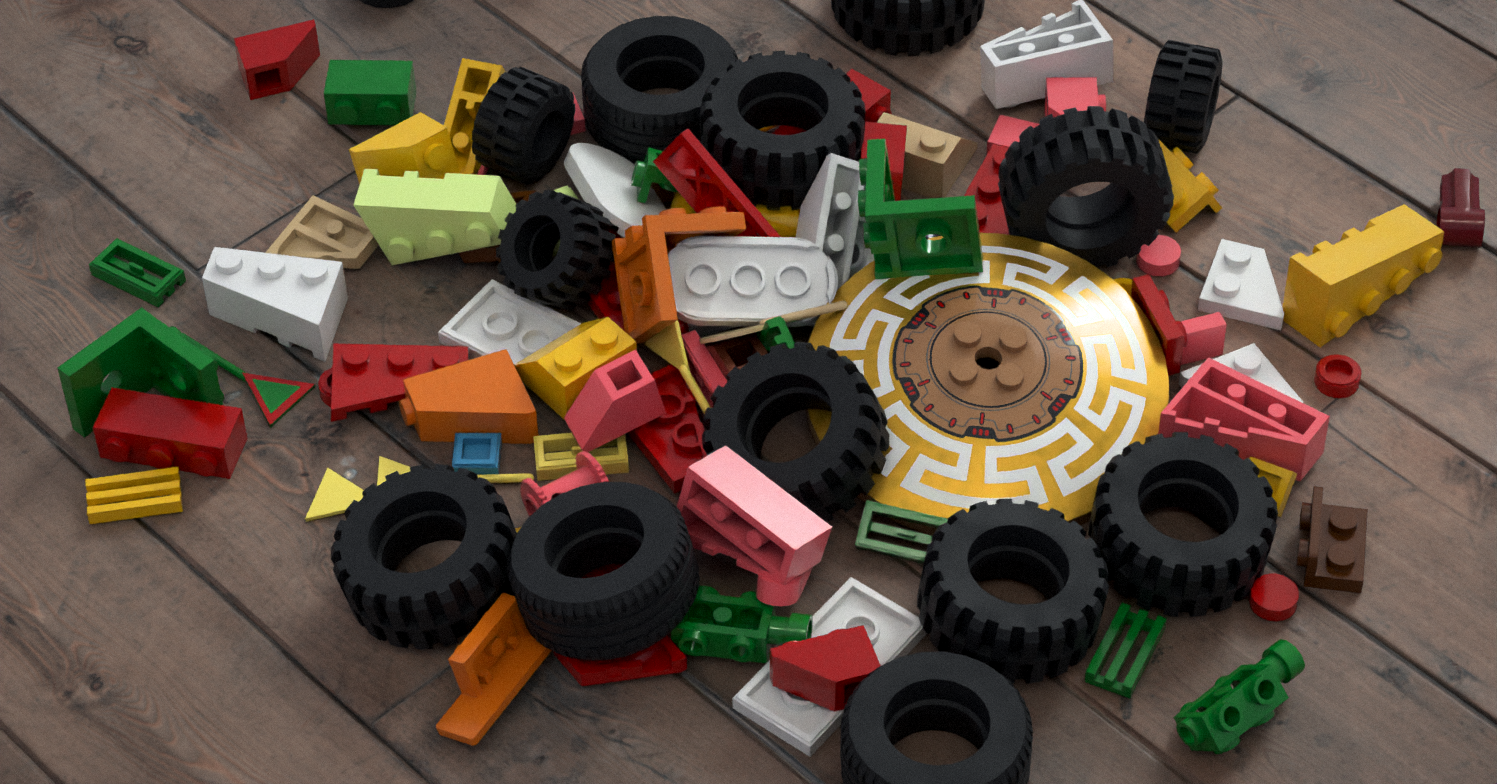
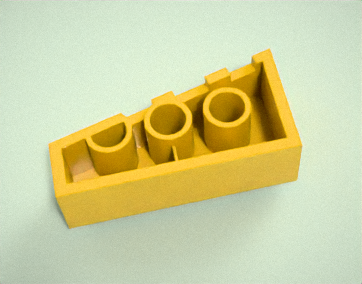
[1282,204,1444,348]

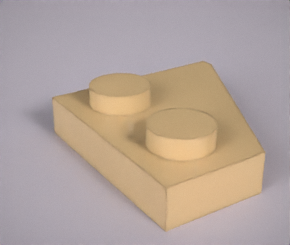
[265,195,379,269]

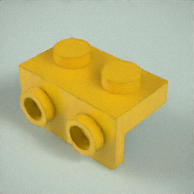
[1159,140,1222,233]

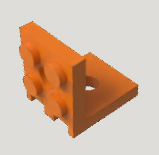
[611,207,746,344]

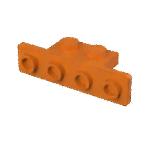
[436,593,552,746]

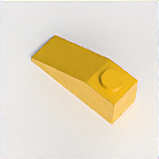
[444,58,506,175]

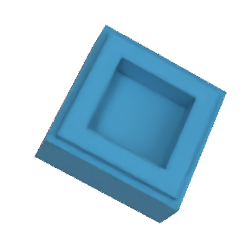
[452,433,502,475]

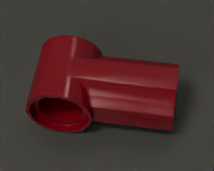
[1436,168,1485,248]

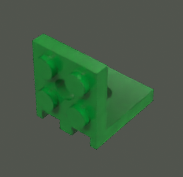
[858,139,983,279]
[57,307,225,438]

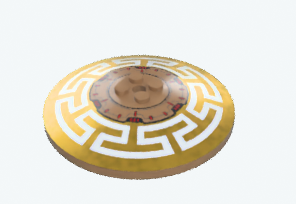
[805,233,1169,536]

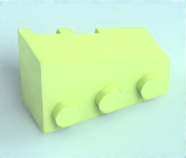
[353,169,516,265]

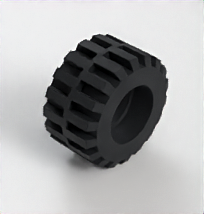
[1144,40,1222,154]
[472,67,575,185]
[496,190,615,310]

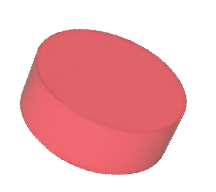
[1136,235,1181,276]

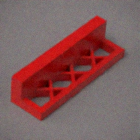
[653,129,781,237]

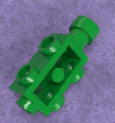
[670,586,813,663]
[1173,639,1305,754]

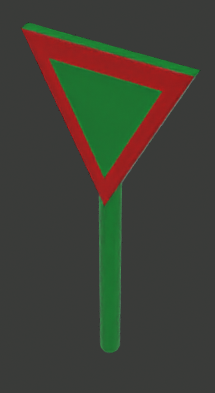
[182,333,315,428]

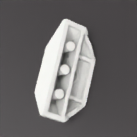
[795,153,874,327]

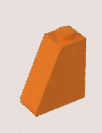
[399,349,539,444]

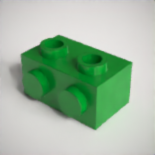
[324,60,416,126]

